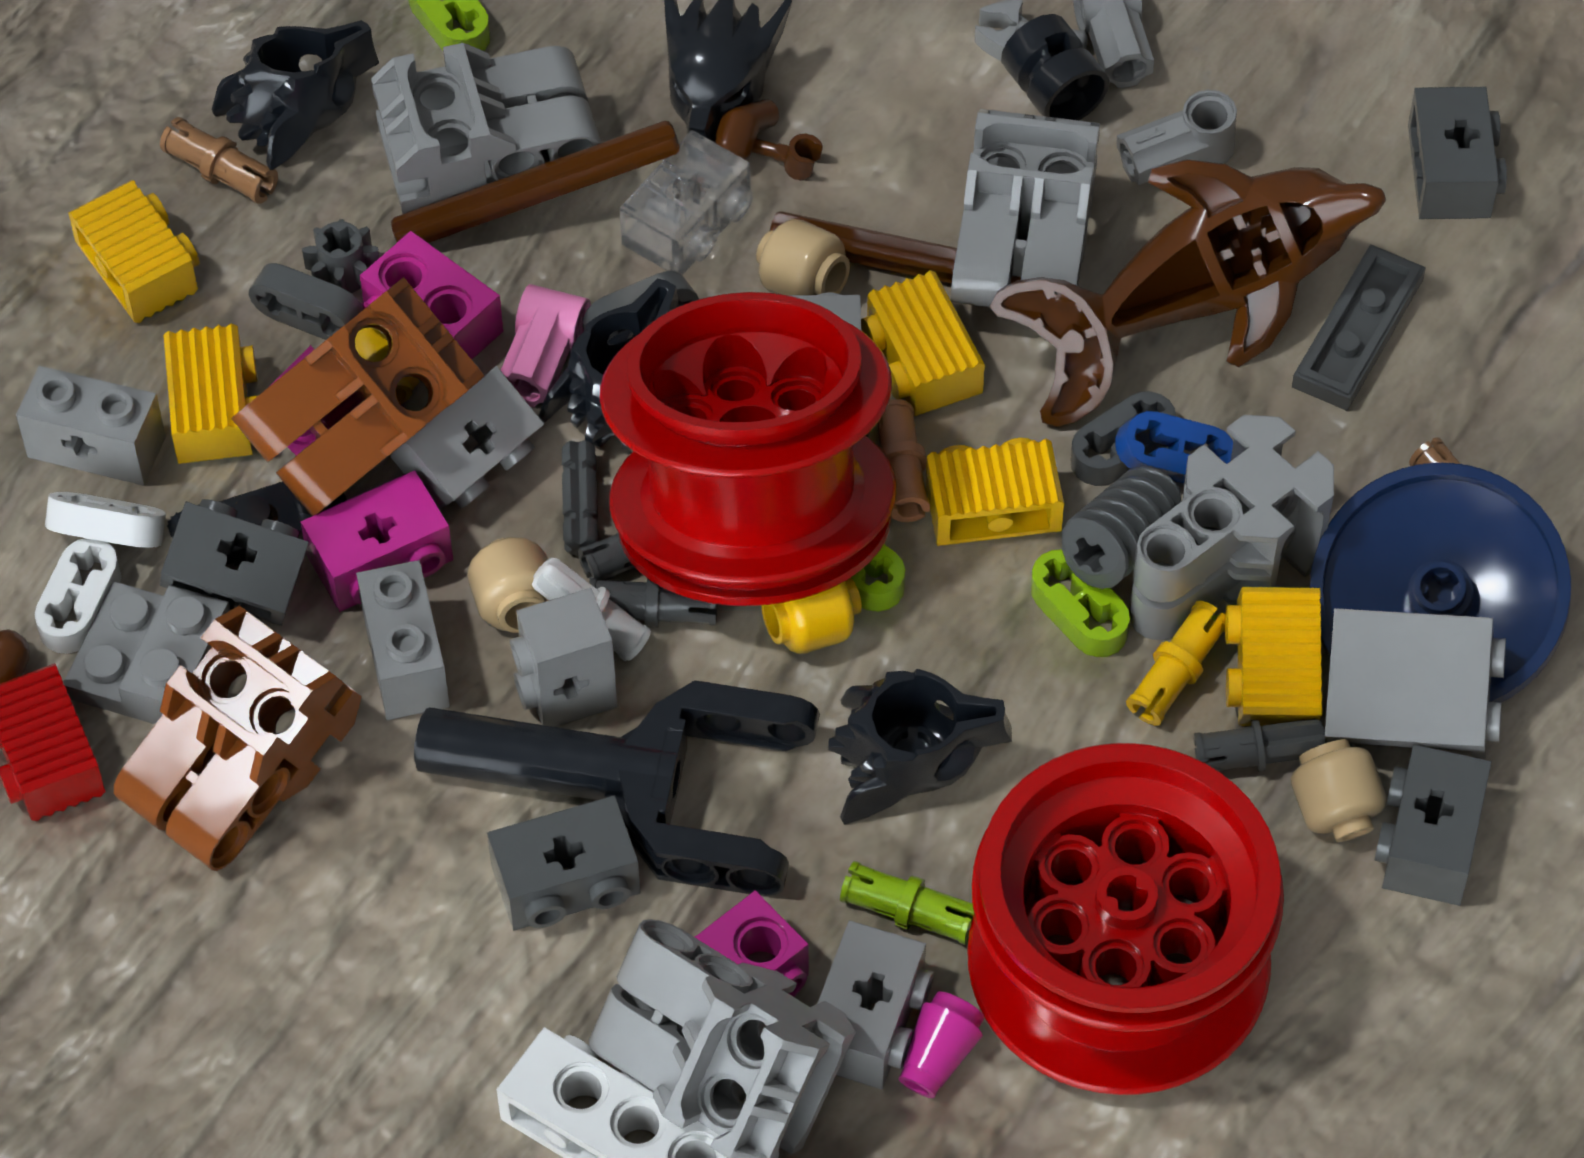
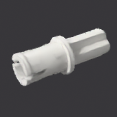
[532,557,651,662]

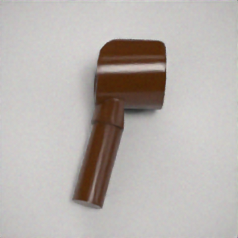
[752,133,823,181]

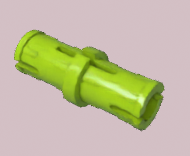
[840,861,974,945]

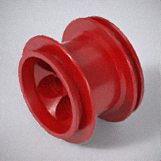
[600,292,896,606]
[967,743,1284,1095]

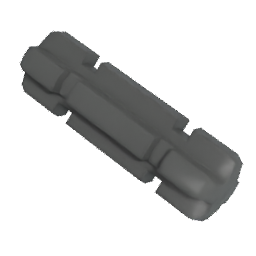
[562,440,598,556]

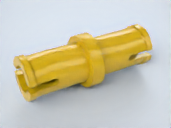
[1125,600,1225,726]

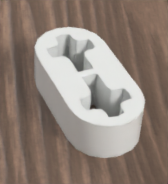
[45,492,166,548]
[34,538,121,654]

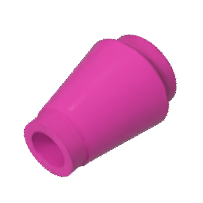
[898,991,984,1098]

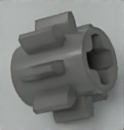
[302,219,380,293]

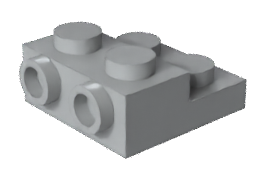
[63,581,230,724]

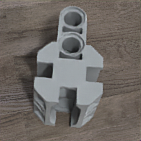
[371,43,601,214]
[951,109,1101,307]
[1129,415,1334,640]
[589,919,856,1158]

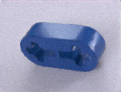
[1115,411,1233,484]

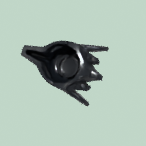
[664,0,792,156]
[211,20,379,170]
[538,278,680,450]
[828,669,1012,825]

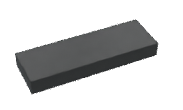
[1292,244,1426,411]

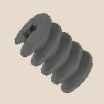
[1062,466,1182,589]

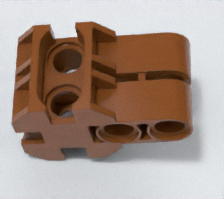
[231,277,485,516]
[113,605,362,871]

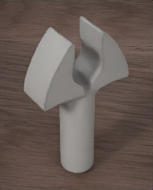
[975,0,1087,61]

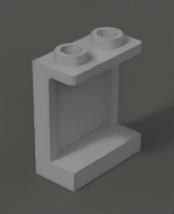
[1325,608,1506,759]

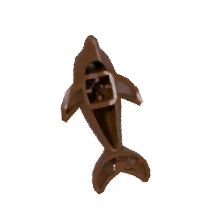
[989,159,1386,427]

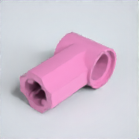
[500,284,591,408]

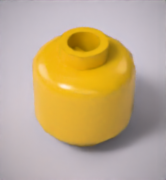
[761,578,862,654]

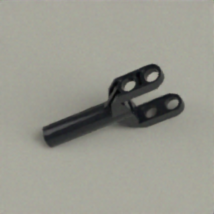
[414,680,820,896]

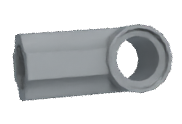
[1073,0,1154,88]
[1117,90,1237,185]

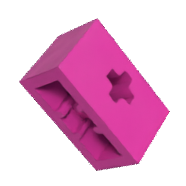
[301,470,453,612]

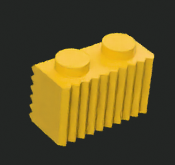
[68,180,200,323]
[861,270,985,416]
[163,323,258,464]
[926,438,1064,546]
[1225,587,1322,726]

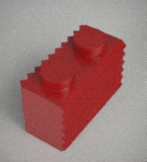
[0,663,106,821]

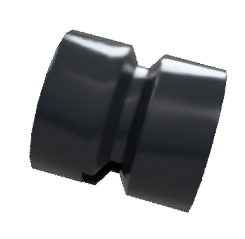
[1001,14,1110,121]

